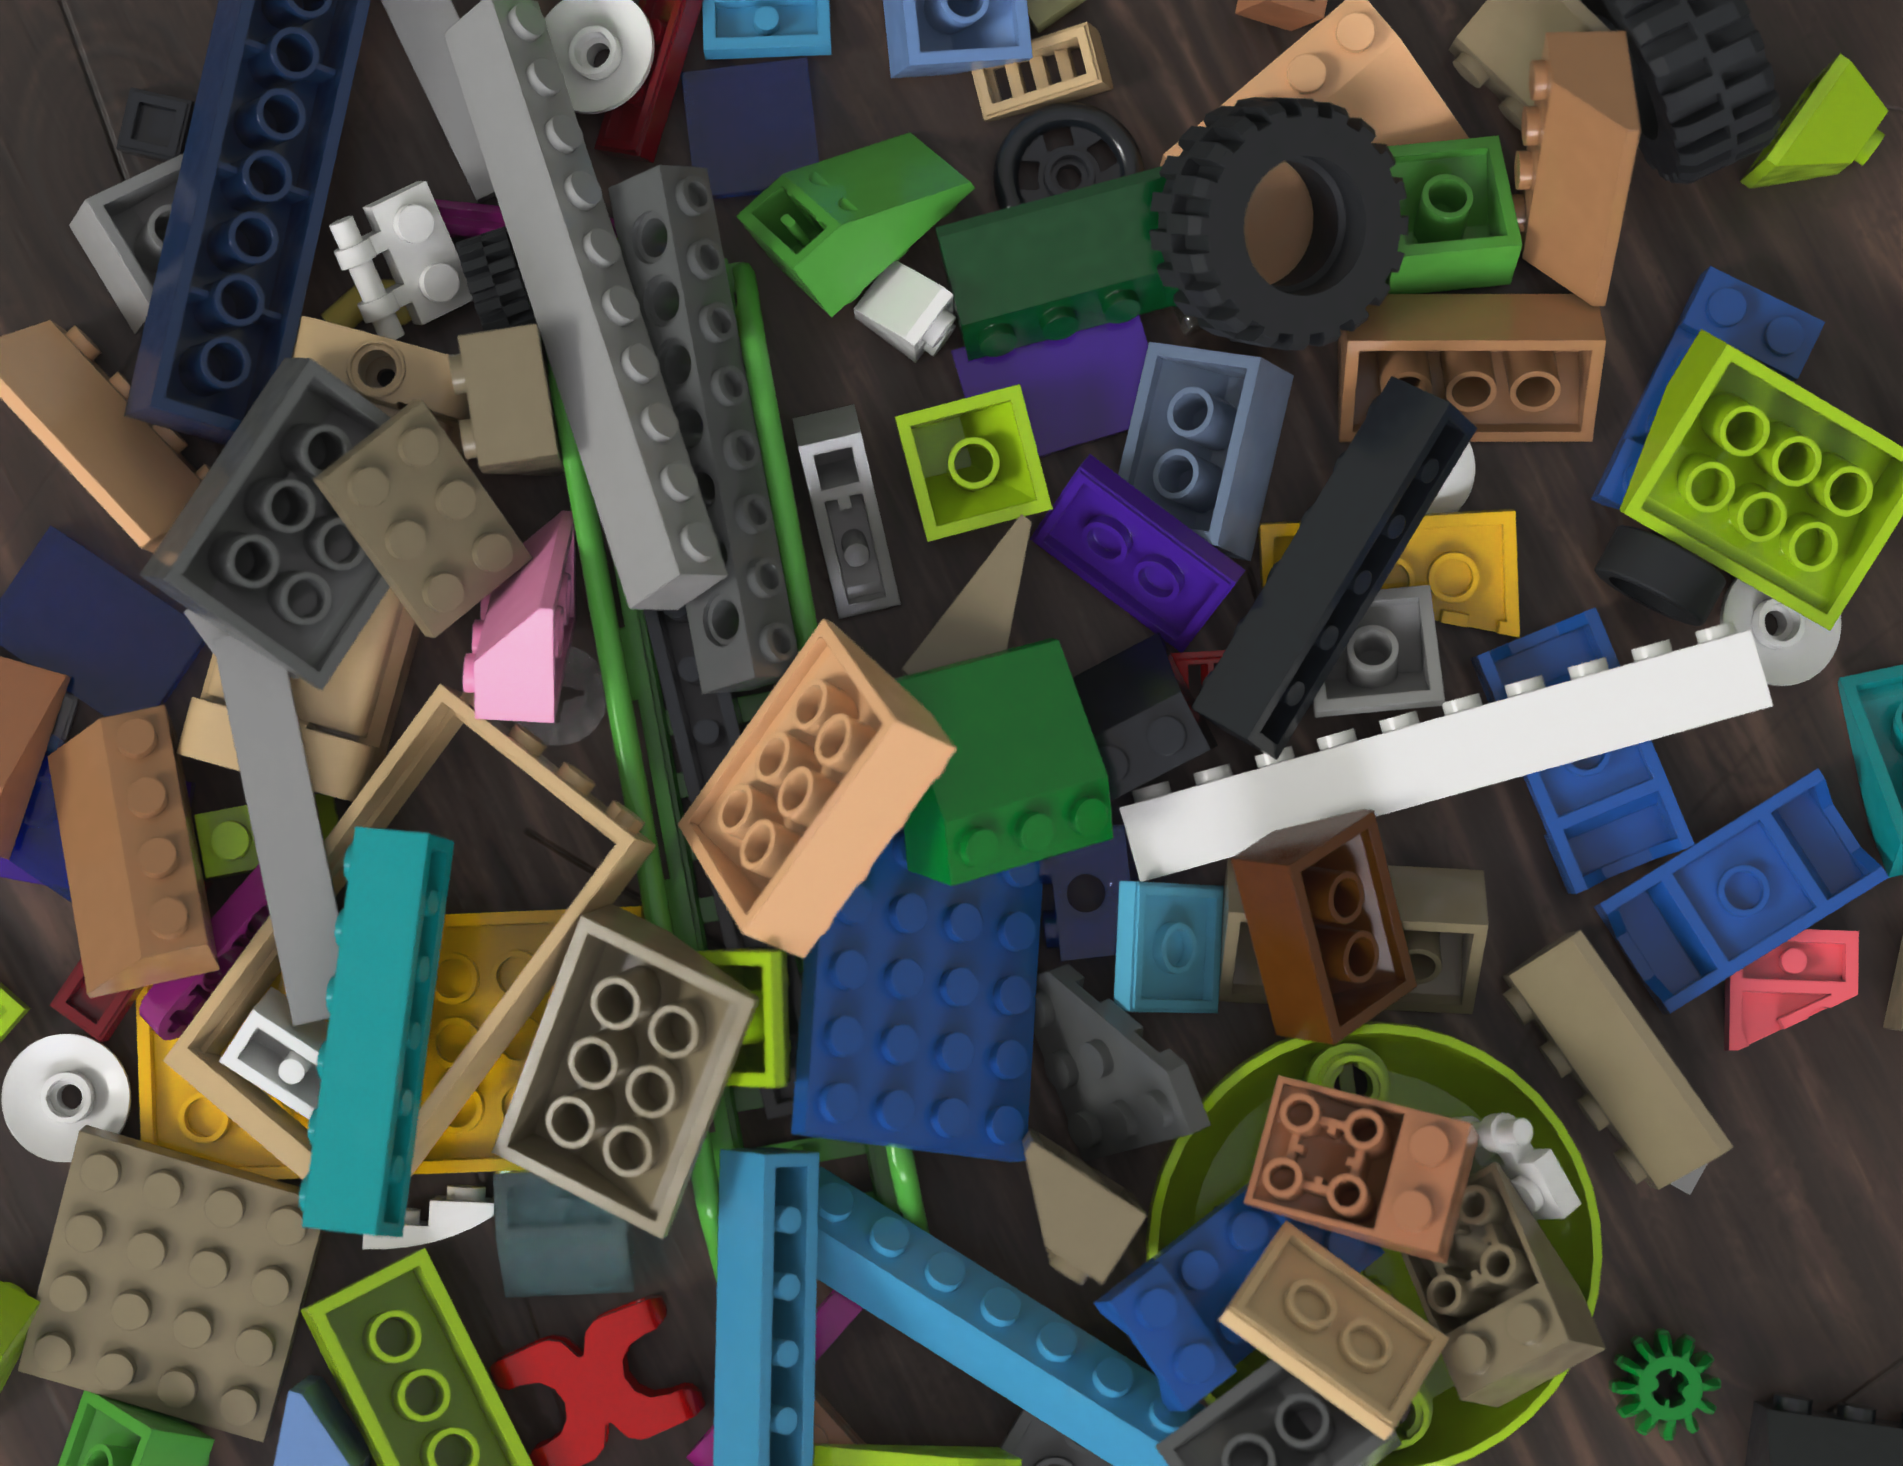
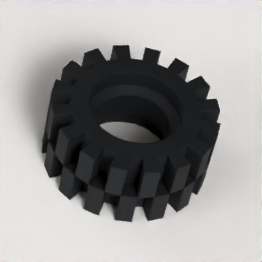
[456,226,541,335]

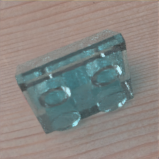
[493,1170,635,1298]

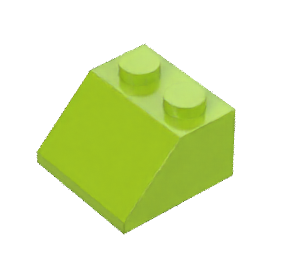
[696,948,791,1088]

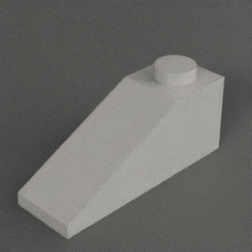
[792,404,901,619]

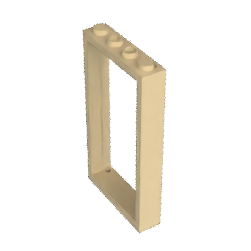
[163,684,656,1180]

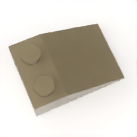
[1449,0,1611,131]
[449,324,565,476]
[902,514,1032,676]

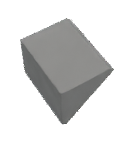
[1312,585,1445,718]

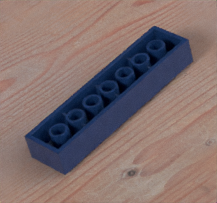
[124,0,371,446]

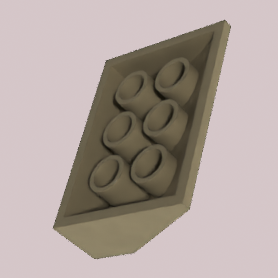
[492,904,760,1239]

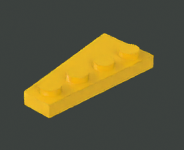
[1258,509,1520,638]

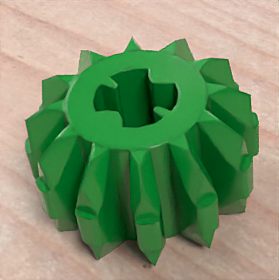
[1608,1328,1721,1441]

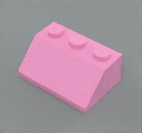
[463,511,576,723]

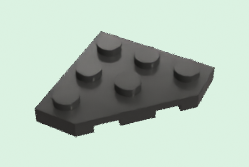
[1034,964,1211,1162]

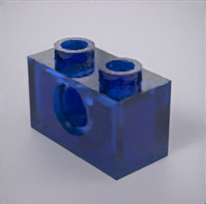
[1039,824,1130,961]

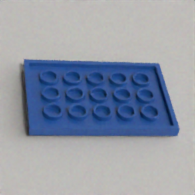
[791,827,1044,1162]

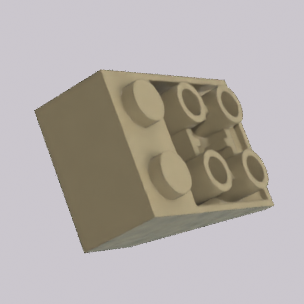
[1401,1162,1606,1407]

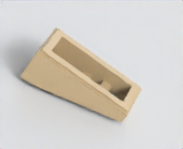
[971,22,1113,122]

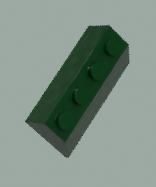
[935,166,1179,361]

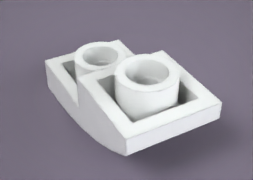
[362,1185,502,1249]

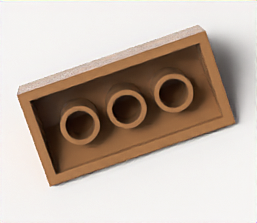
[1512,31,1641,306]
[1338,294,1606,442]
[47,705,220,998]

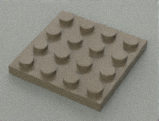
[18,1125,324,1443]

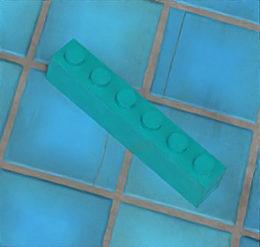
[299,827,454,1238]

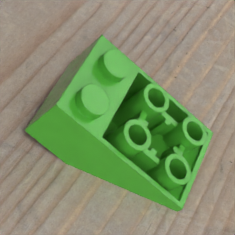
[736,132,975,317]

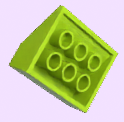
[1619,329,1903,631]

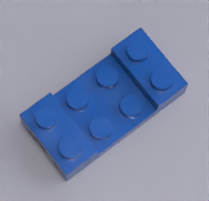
[1591,266,1825,509]
[1470,607,1695,894]
[1594,768,1889,1015]
[1094,1181,1385,1411]

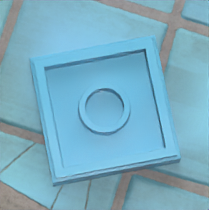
[1114,881,1224,1013]

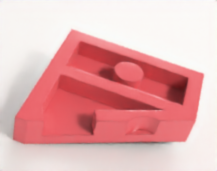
[1724,929,1859,1051]

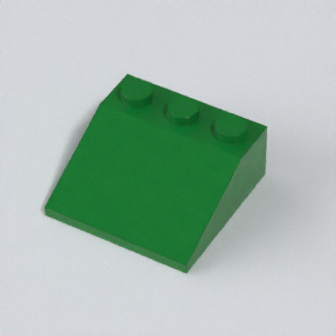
[894,638,1114,886]

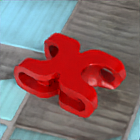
[489,1294,706,1466]

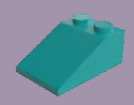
[1838,664,1903,878]

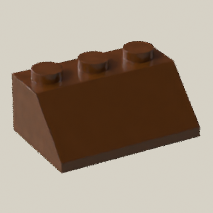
[1231,809,1417,1045]

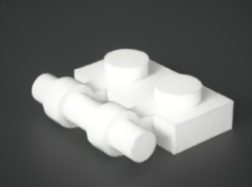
[329,181,473,340]
[1452,1113,1581,1220]

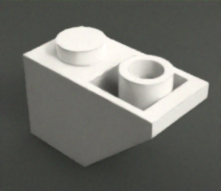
[854,261,956,363]

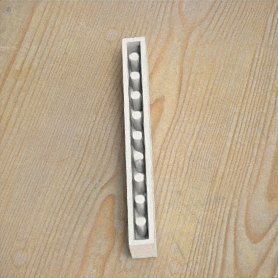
[1119,621,1773,882]

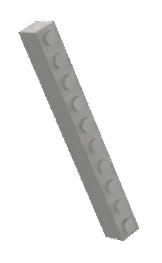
[444,0,728,610]

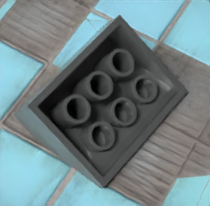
[139,358,391,690]

